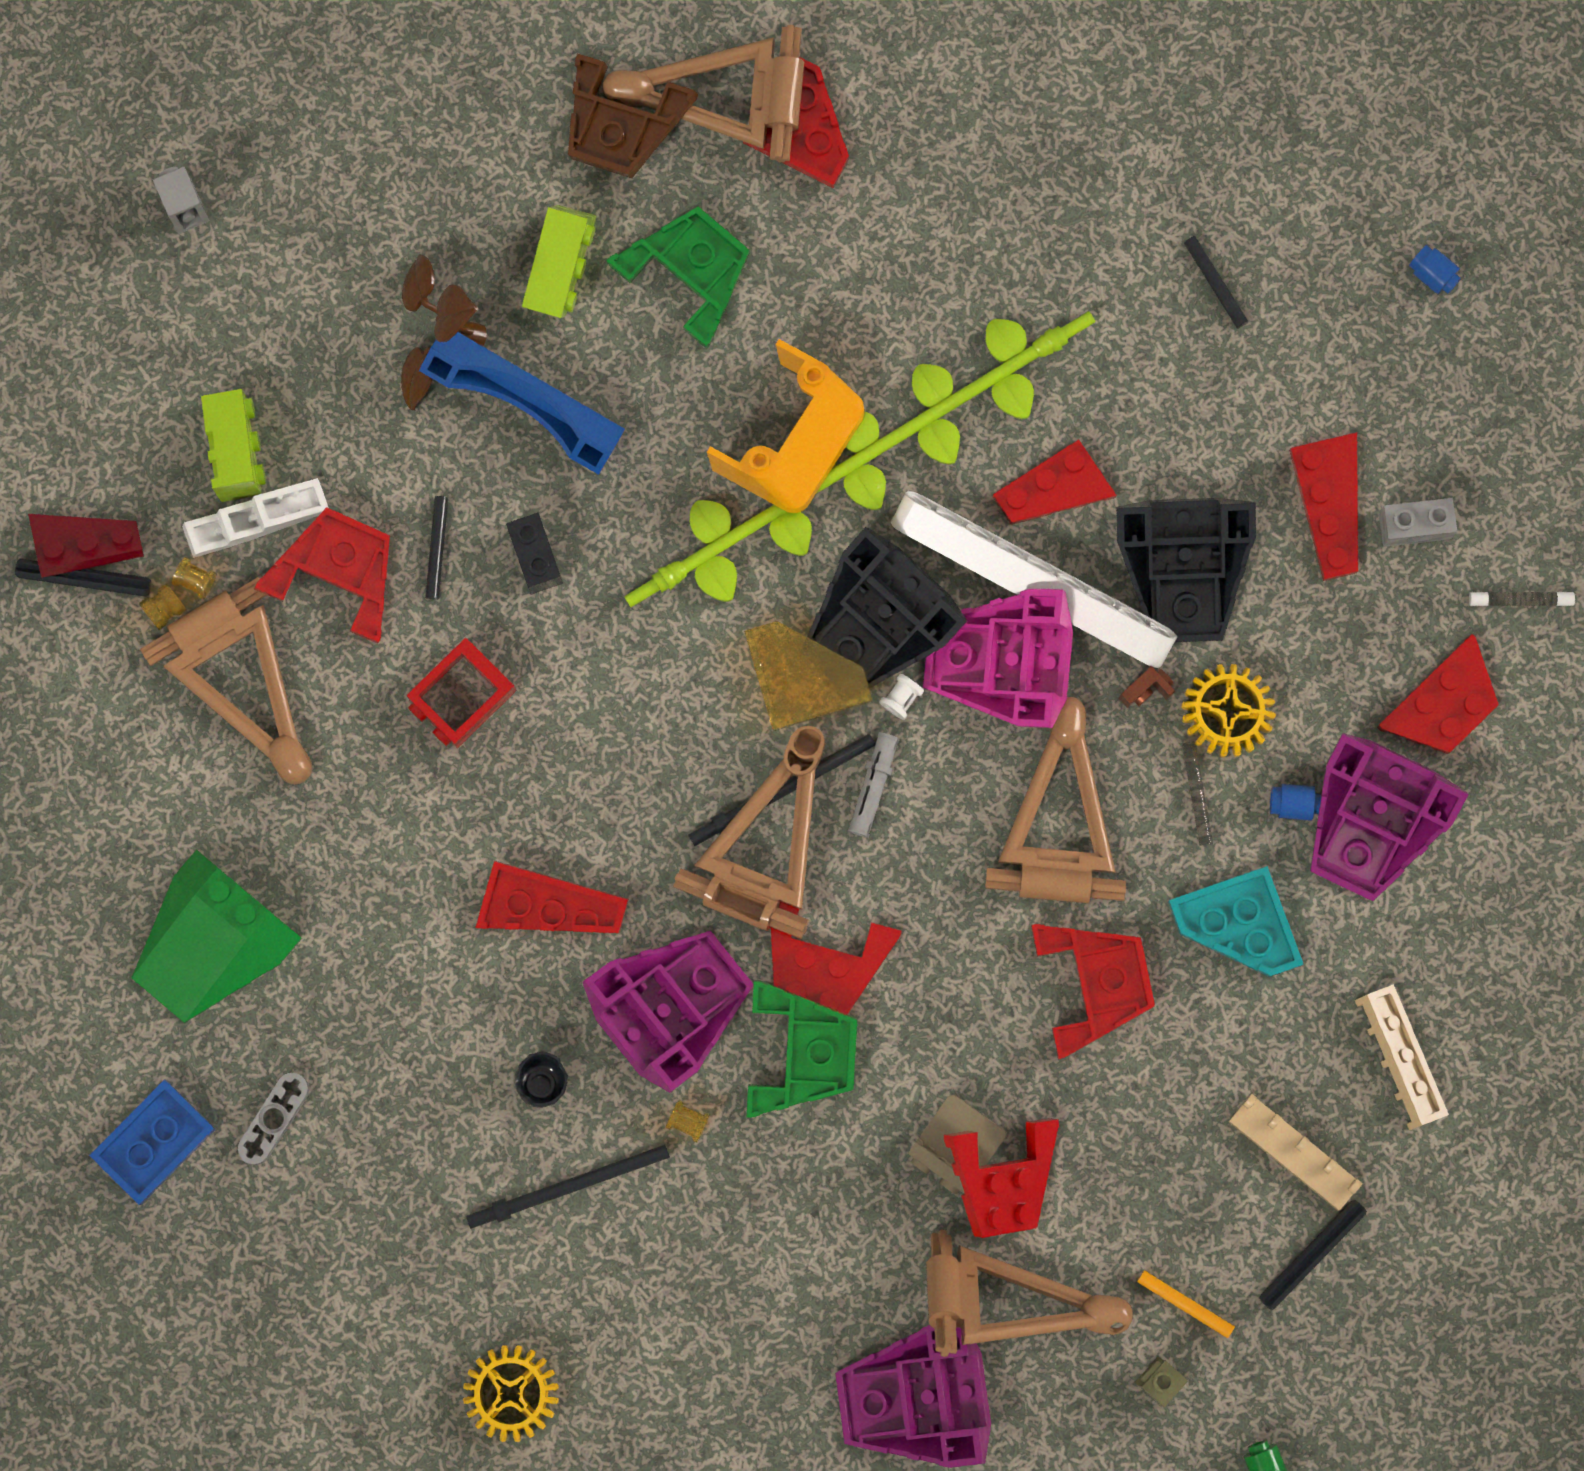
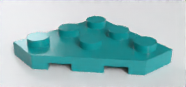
[1168,866,1304,977]

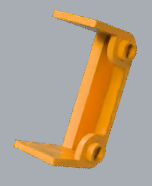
[707,339,865,513]

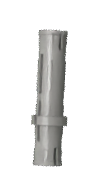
[847,732,900,838]

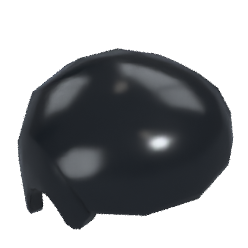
[514,1051,568,1108]

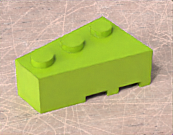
[522,205,597,318]
[201,389,266,502]

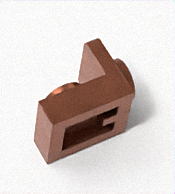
[1118,666,1175,708]

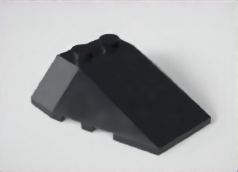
[1116,498,1256,642]
[801,527,968,699]

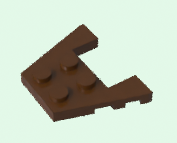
[568,53,698,179]

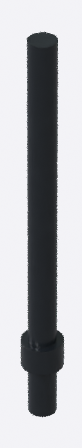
[688,734,875,847]
[466,1145,670,1229]

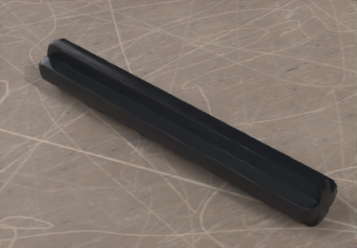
[15,558,151,597]
[1259,1200,1367,1310]

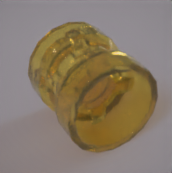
[139,583,187,631]

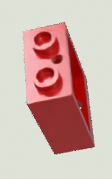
[406,637,517,749]

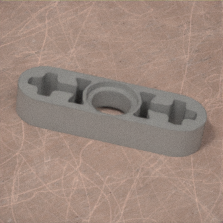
[238,1073,310,1165]

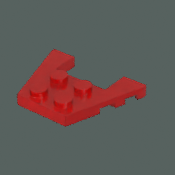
[254,507,390,644]
[771,902,902,1015]
[1031,924,1155,1060]
[944,1118,1059,1238]

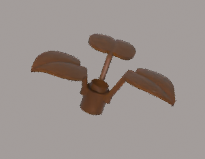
[401,254,487,411]

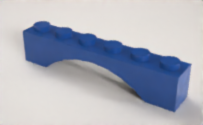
[419,332,625,475]

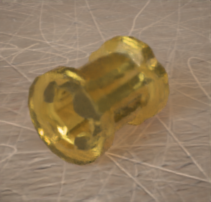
[171,557,217,600]
[665,1100,710,1143]

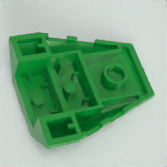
[132,849,302,1023]

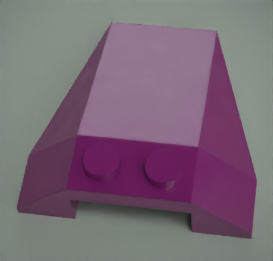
[1310,733,1469,901]
[583,931,754,1093]
[835,1325,991,1468]

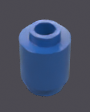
[1409,245,1461,295]
[1270,784,1321,821]

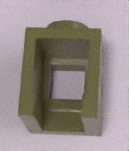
[1134,1357,1188,1408]

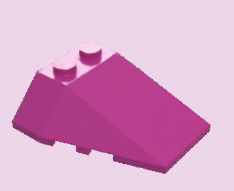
[923,589,1073,728]

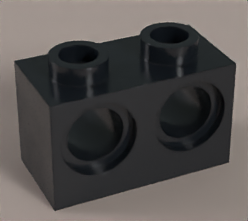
[506,512,563,595]

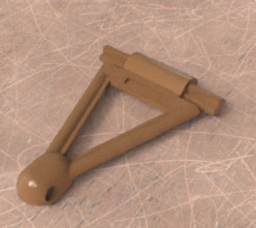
[603,25,804,162]
[140,577,312,785]
[985,697,1126,904]
[673,726,825,939]
[926,1230,1133,1357]

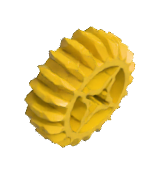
[1181,664,1276,758]
[463,1345,559,1442]

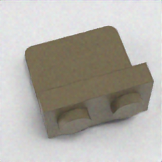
[908,1095,1006,1194]

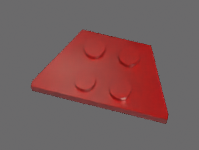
[1377,634,1499,754]

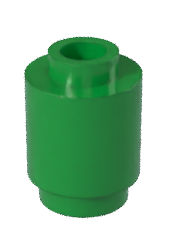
[1243,1440,1287,1471]

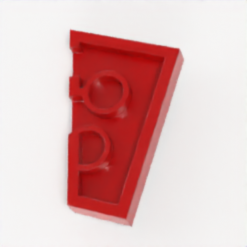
[992,439,1117,525]

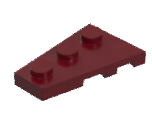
[28,514,144,578]

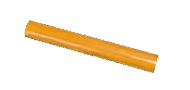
[1137,1270,1235,1338]

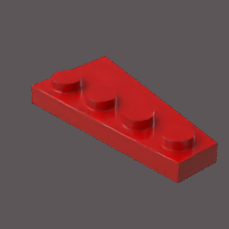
[1289,432,1358,581]
[475,861,629,933]

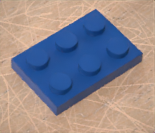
[89,1079,216,1205]

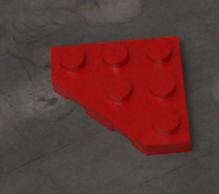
[743,57,849,188]

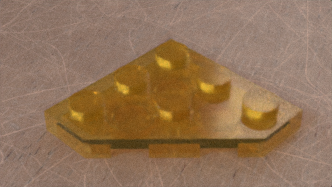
[744,621,873,731]

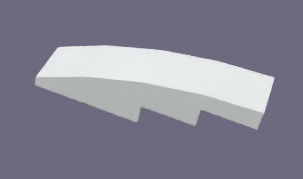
[182,478,329,558]

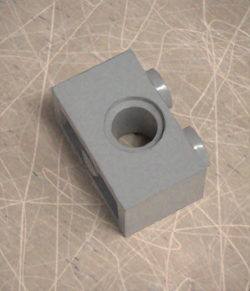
[153,167,210,234]
[1378,498,1457,547]

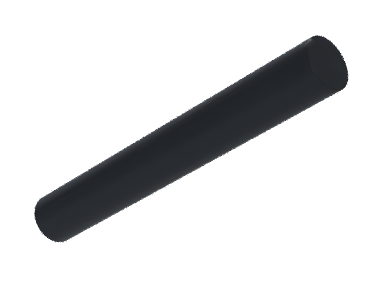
[1184,236,1249,329]
[425,496,448,600]

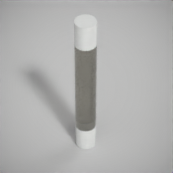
[1469,592,1575,606]

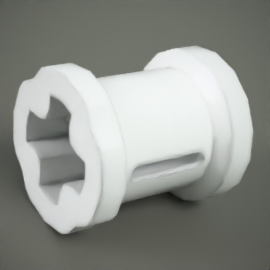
[879,674,924,720]

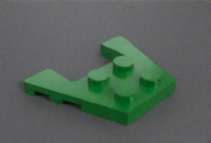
[606,206,750,349]
[746,980,857,1118]

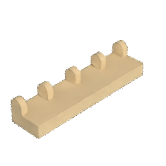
[1355,984,1449,1130]
[1228,1094,1363,1211]

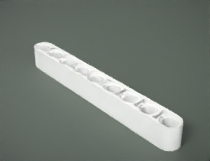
[891,491,1177,668]

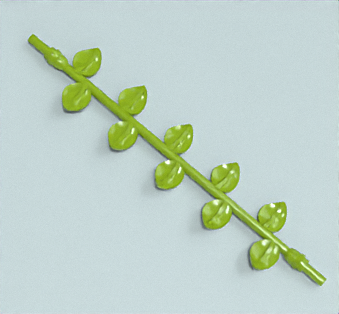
[624,311,1095,608]

